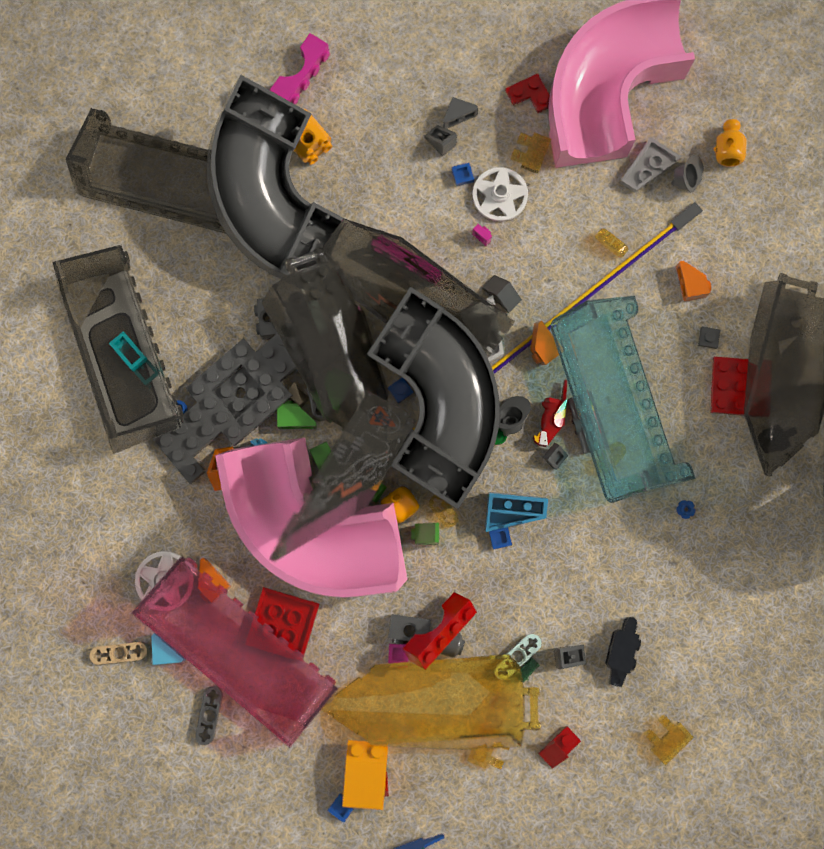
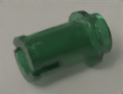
[515,657,540,683]

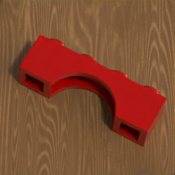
[402,592,477,670]

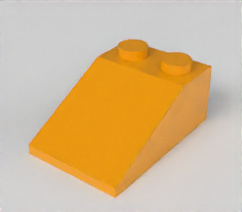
[342,740,388,810]

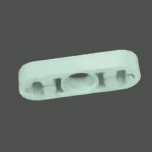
[494,634,541,679]

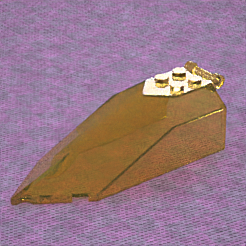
[322,654,541,750]

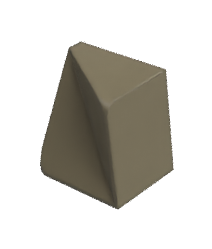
[288,383,309,408]

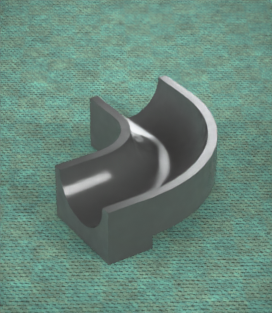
[207,75,348,292]
[367,287,500,509]

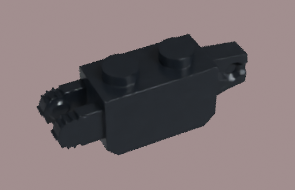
[605,617,641,687]

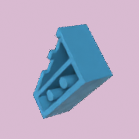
[485,492,548,532]

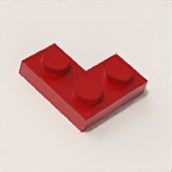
[505,73,550,113]

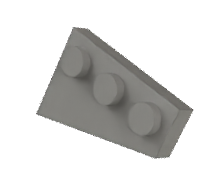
[620,137,682,193]

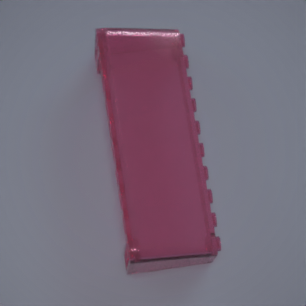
[131,556,338,748]

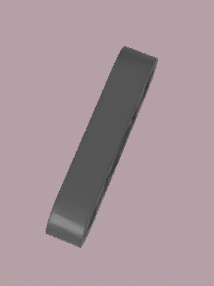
[195,686,223,745]

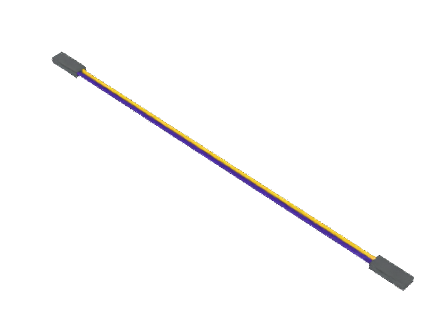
[385,202,703,458]

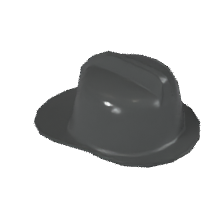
[671,155,704,193]
[499,396,531,437]

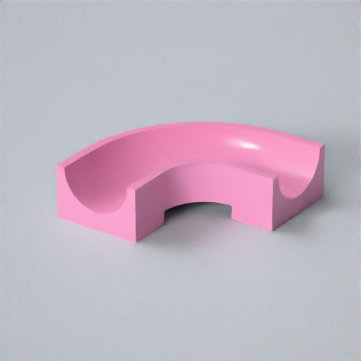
[548,0,695,168]
[215,437,407,597]

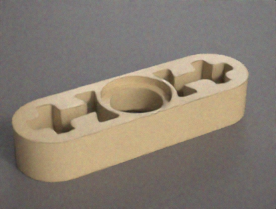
[90,642,149,665]

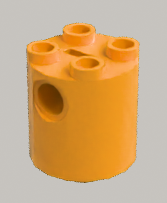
[293,109,332,165]

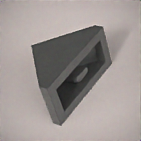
[443,97,479,129]
[424,125,457,157]
[482,275,522,313]
[553,645,586,669]

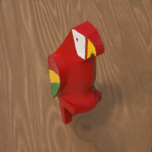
[533,380,568,447]

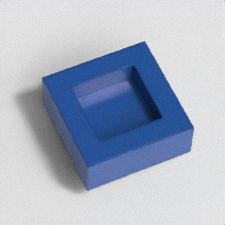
[451,163,474,187]
[387,377,414,404]
[489,527,512,550]
[328,793,354,823]

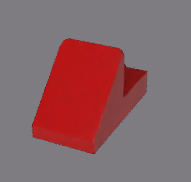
[538,726,581,769]

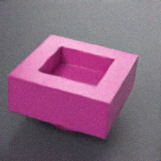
[472,224,492,246]
[388,644,408,665]

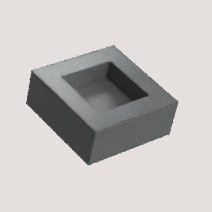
[698,326,721,349]
[543,443,568,470]

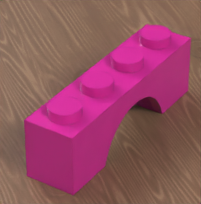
[270,33,330,105]

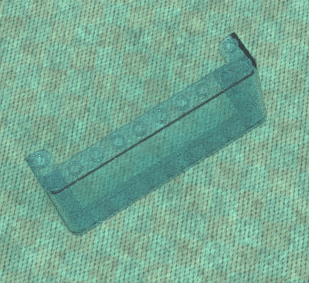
[551,296,696,503]

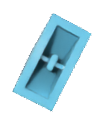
[151,633,187,665]

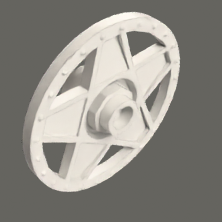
[473,167,528,221]
[135,551,194,611]

